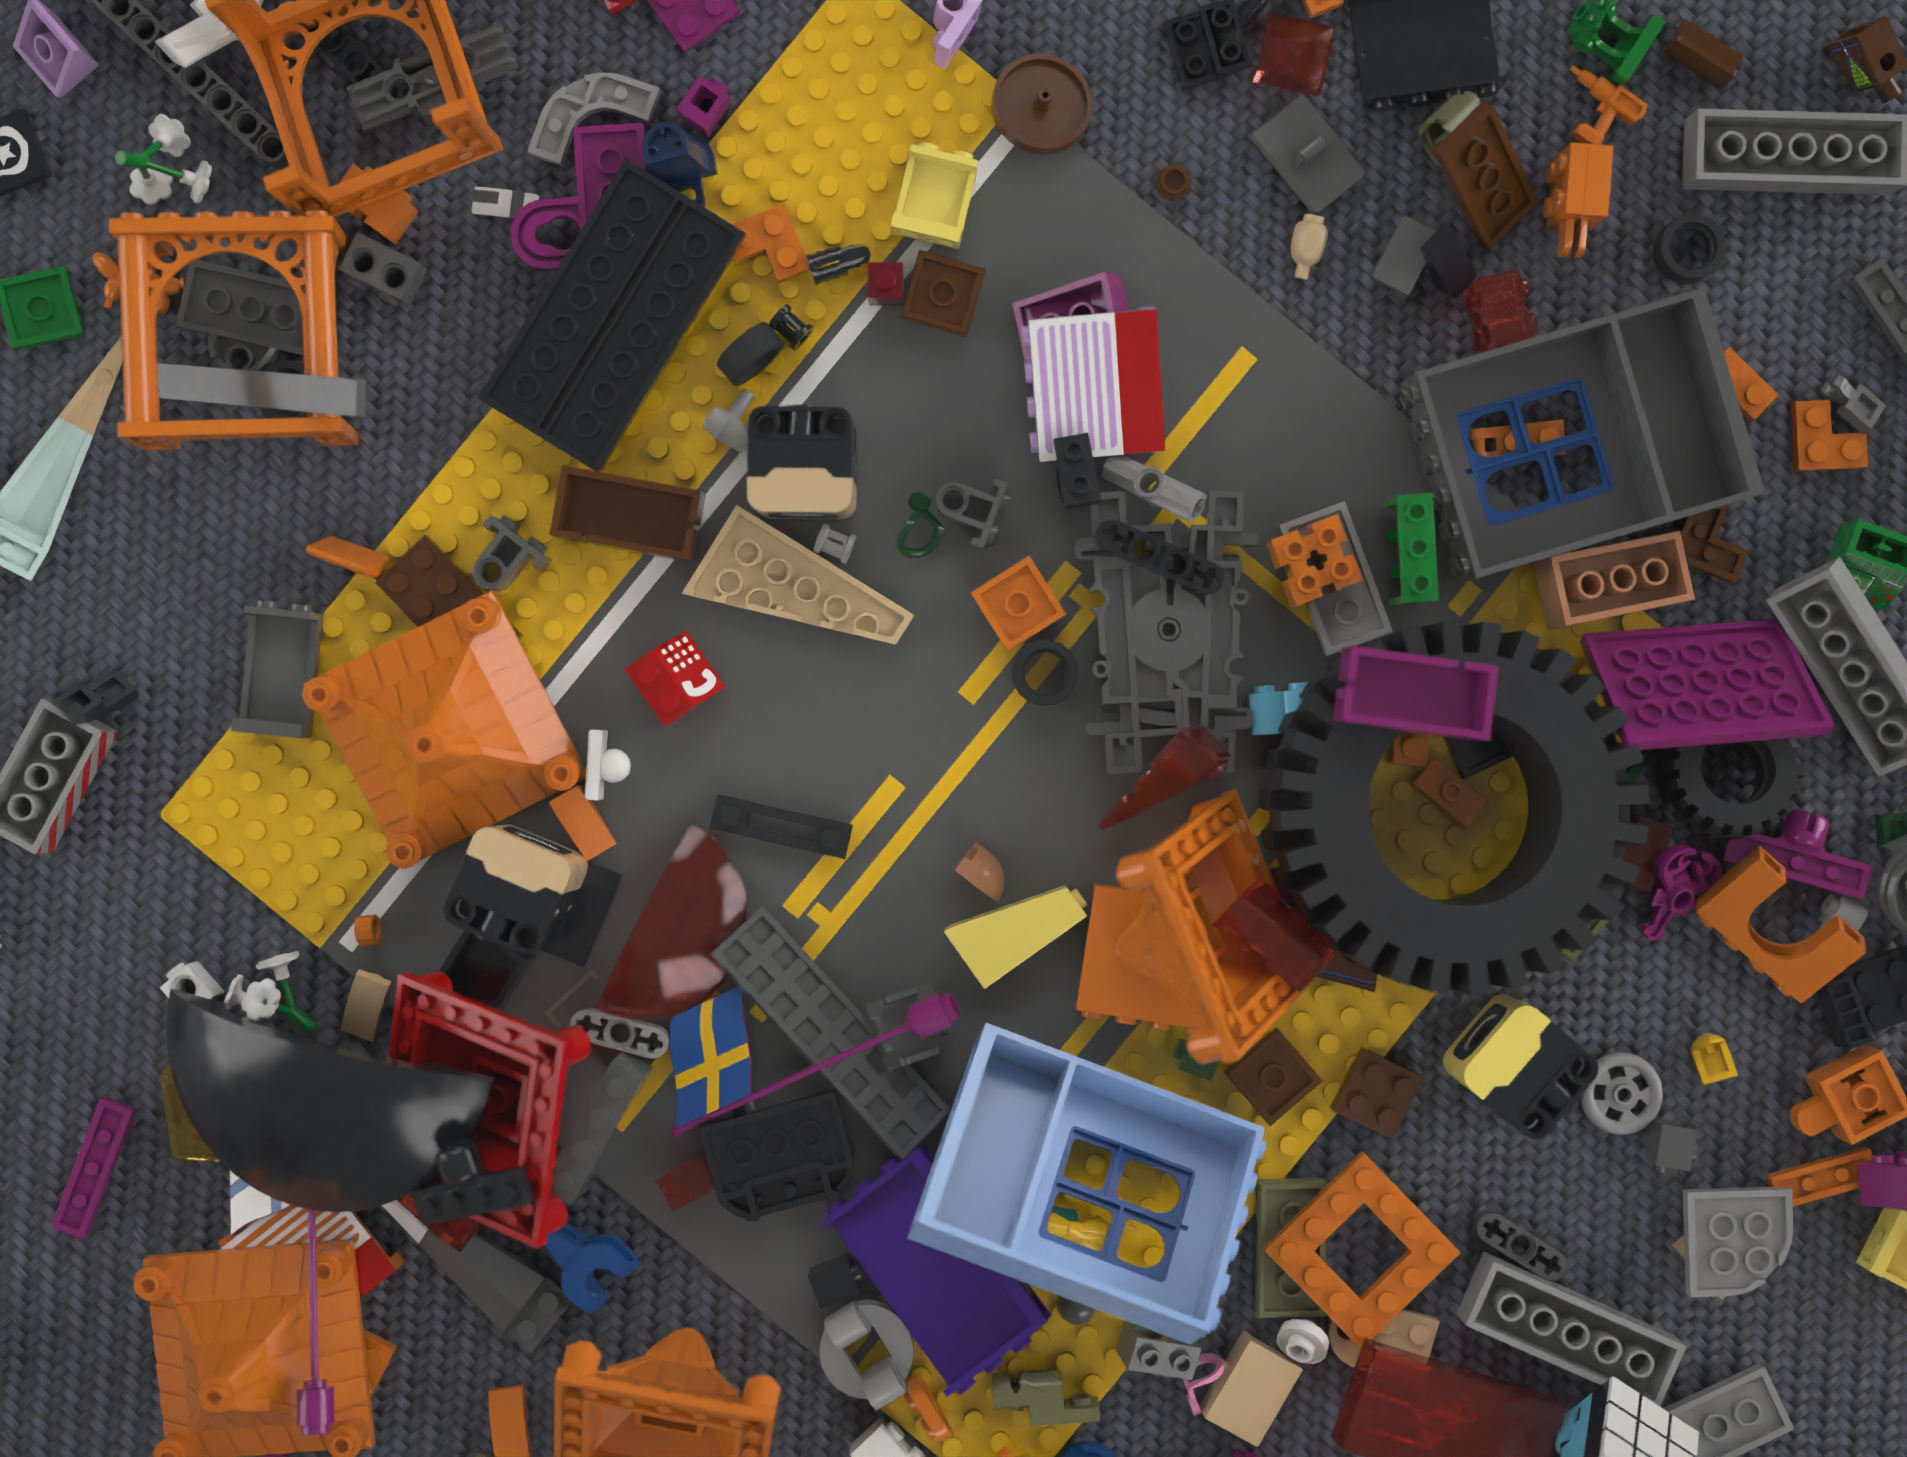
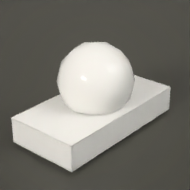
[584,730,631,800]

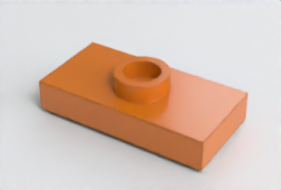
[1410,757,1488,829]

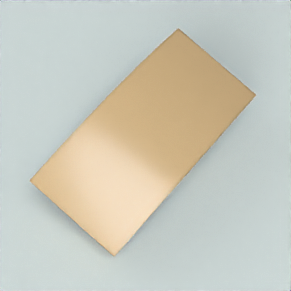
[341,969,392,1042]

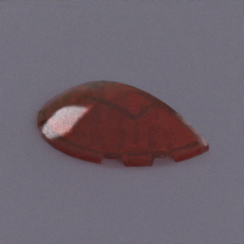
[596,824,747,1020]

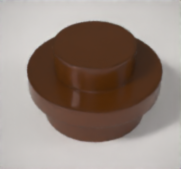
[1156,165,1191,200]

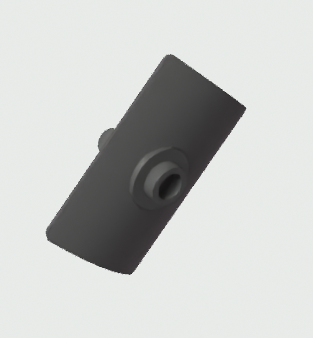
[1251,95,1366,215]

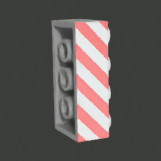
[0,698,118,855]

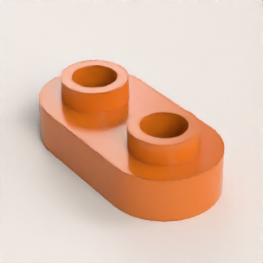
[903,1374,954,1442]

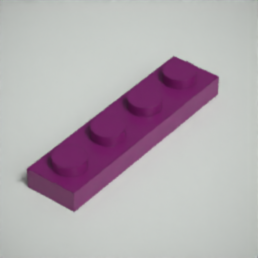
[51,1096,138,1239]

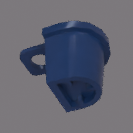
[642,122,718,207]

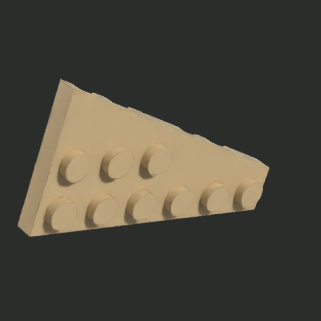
[681,505,914,645]

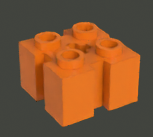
[1265,514,1363,608]

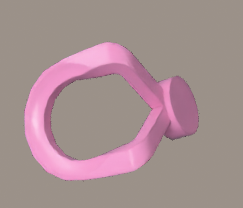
[1182,1353,1224,1416]

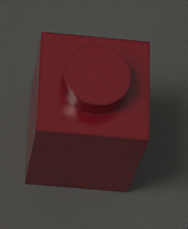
[867,262,904,306]

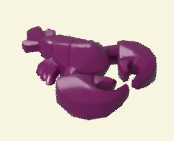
[1640,844,1722,941]

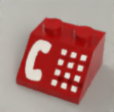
[624,630,726,727]

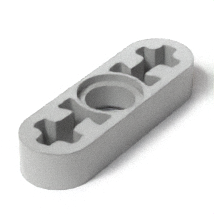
[570,1007,670,1059]

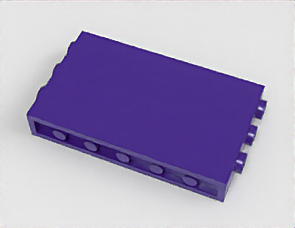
[821,1143,1051,1397]

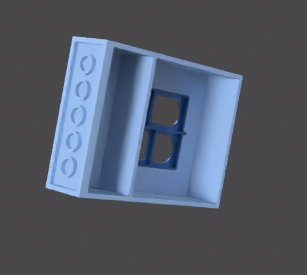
[907,1023,1266,1345]

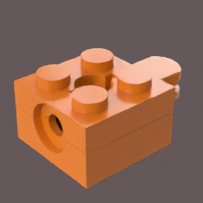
[1543,142,1614,258]
[1790,1044,1907,1145]

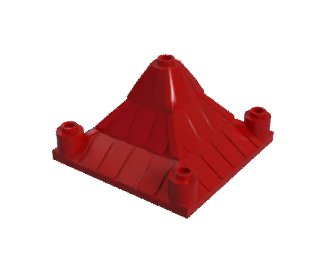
[389,970,591,1249]

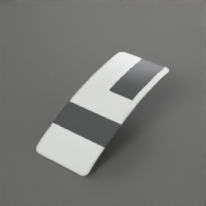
[472,187,539,219]

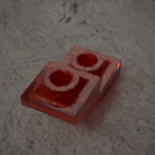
[655,1151,715,1211]

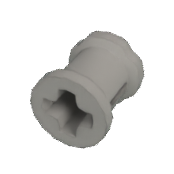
[813,523,857,565]

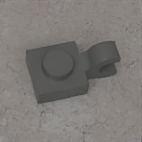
[1818,374,1886,434]

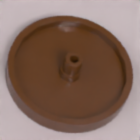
[991,54,1093,154]

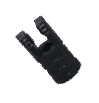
[806,243,871,285]

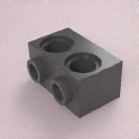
[339,232,428,307]
[1116,1321,1202,1380]

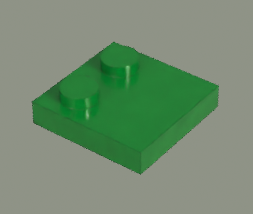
[0,266,86,351]

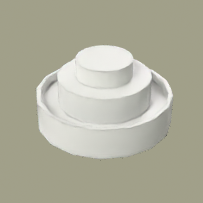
[1277,1319,1329,1364]

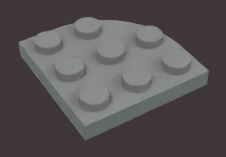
[1683,1186,1793,1297]

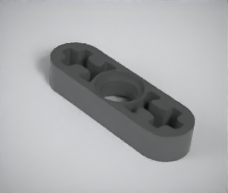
[1473,1209,1567,1281]

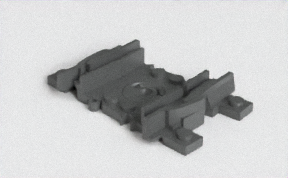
[1074,490,1258,774]

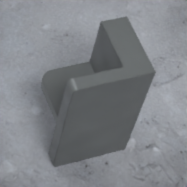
[1372,216,1436,302]

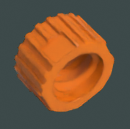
[354,914,382,947]

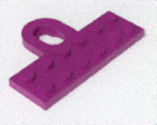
[511,122,648,272]

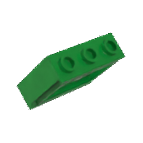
[1380,493,1439,607]

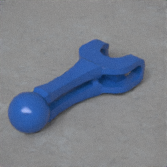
[544,1222,639,1314]

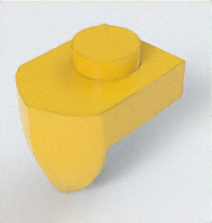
[1690,1033,1738,1086]

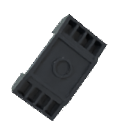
[1816,945,1907,1048]

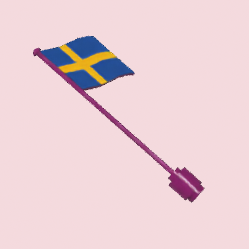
[670,986,961,1138]

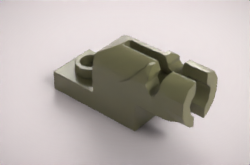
[992,1370,1100,1426]

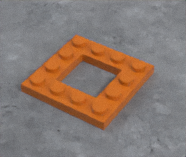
[1263,1151,1461,1350]

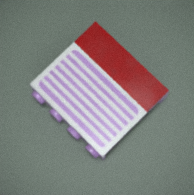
[1021,306,1165,462]

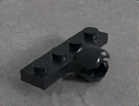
[411,1139,536,1225]

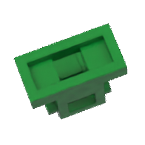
[1567,0,1666,86]

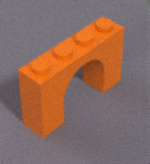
[1696,845,1866,1004]

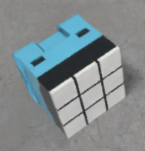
[1555,1376,1699,1457]

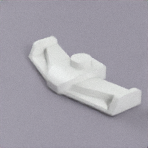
[155,0,264,68]

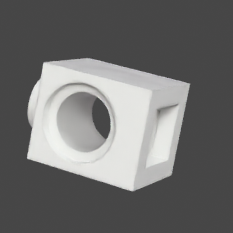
[160,961,225,1000]

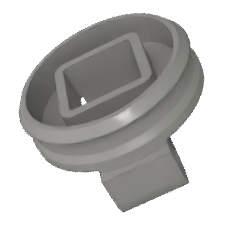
[820,1300,914,1410]

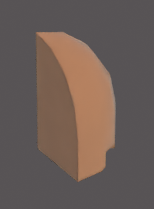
[955,841,1005,902]

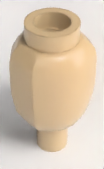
[1291,214,1328,280]

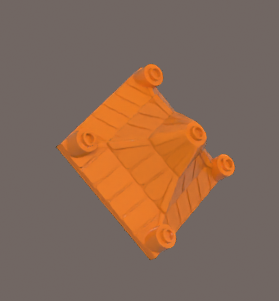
[302,590,586,870]
[1116,789,1314,1064]
[133,1239,376,1457]
[554,1327,781,1457]

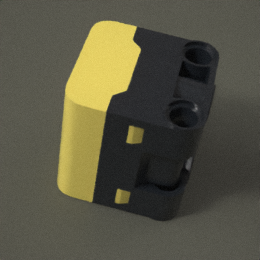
[1443,994,1599,1140]

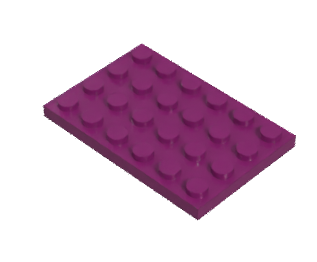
[1580,619,1835,750]

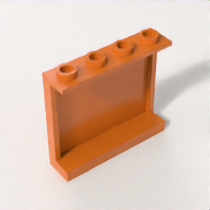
[1074,883,1206,1034]

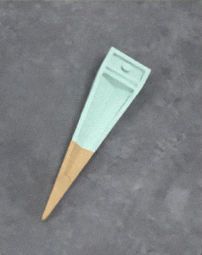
[0,336,123,581]

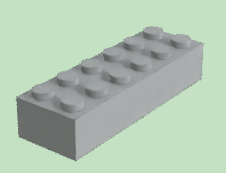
[1682,109,1907,195]
[1766,557,1907,777]
[1456,1252,1687,1406]

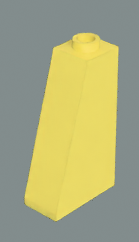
[944,885,1088,989]

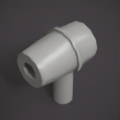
[703,389,755,453]

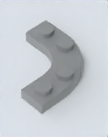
[527,73,661,167]

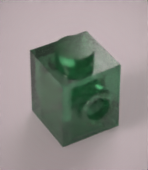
[1172,1033,1219,1081]

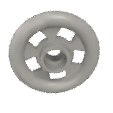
[1580,1052,1663,1135]

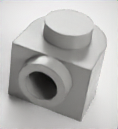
[1817,893,1868,931]

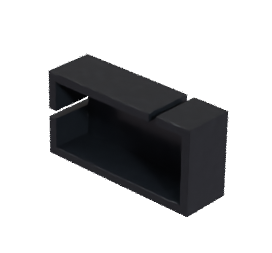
[439,930,536,1011]

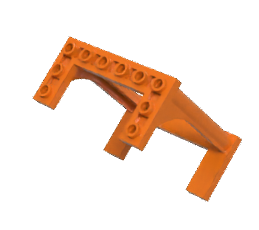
[205,0,504,217]
[109,210,358,451]

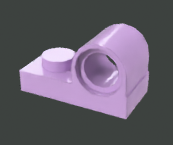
[932,0,983,70]

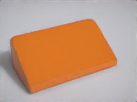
[305,536,388,580]

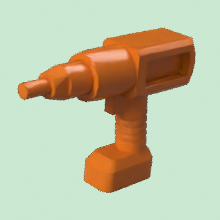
[1569,65,1648,145]

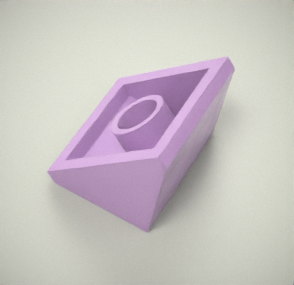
[13,0,100,98]

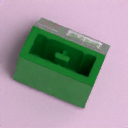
[1827,519,1907,611]

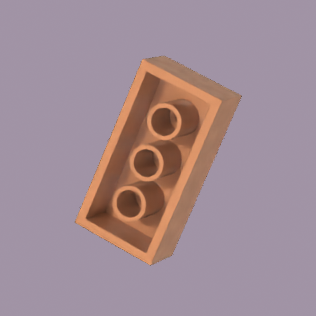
[1533,531,1695,630]

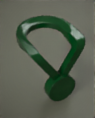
[896,492,945,558]

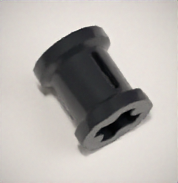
[769,304,814,351]

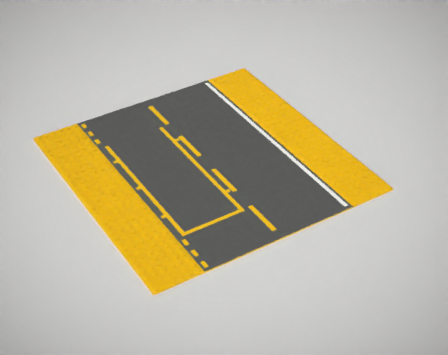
[161,0,1663,1457]

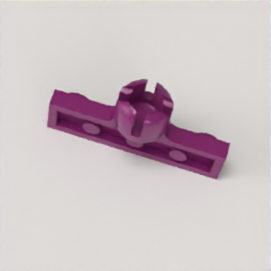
[1720,809,1873,900]

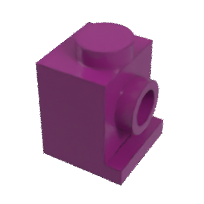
[676,75,731,138]

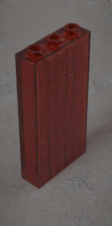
[1331,1338,1565,1457]

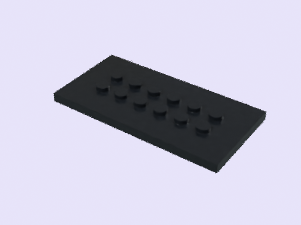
[478,158,746,472]

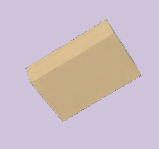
[1199,1330,1303,1447]

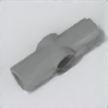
[1101,455,1207,523]

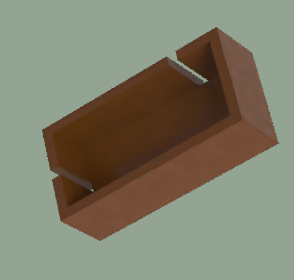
[549,465,706,563]

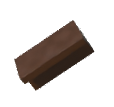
[1662,19,1743,89]

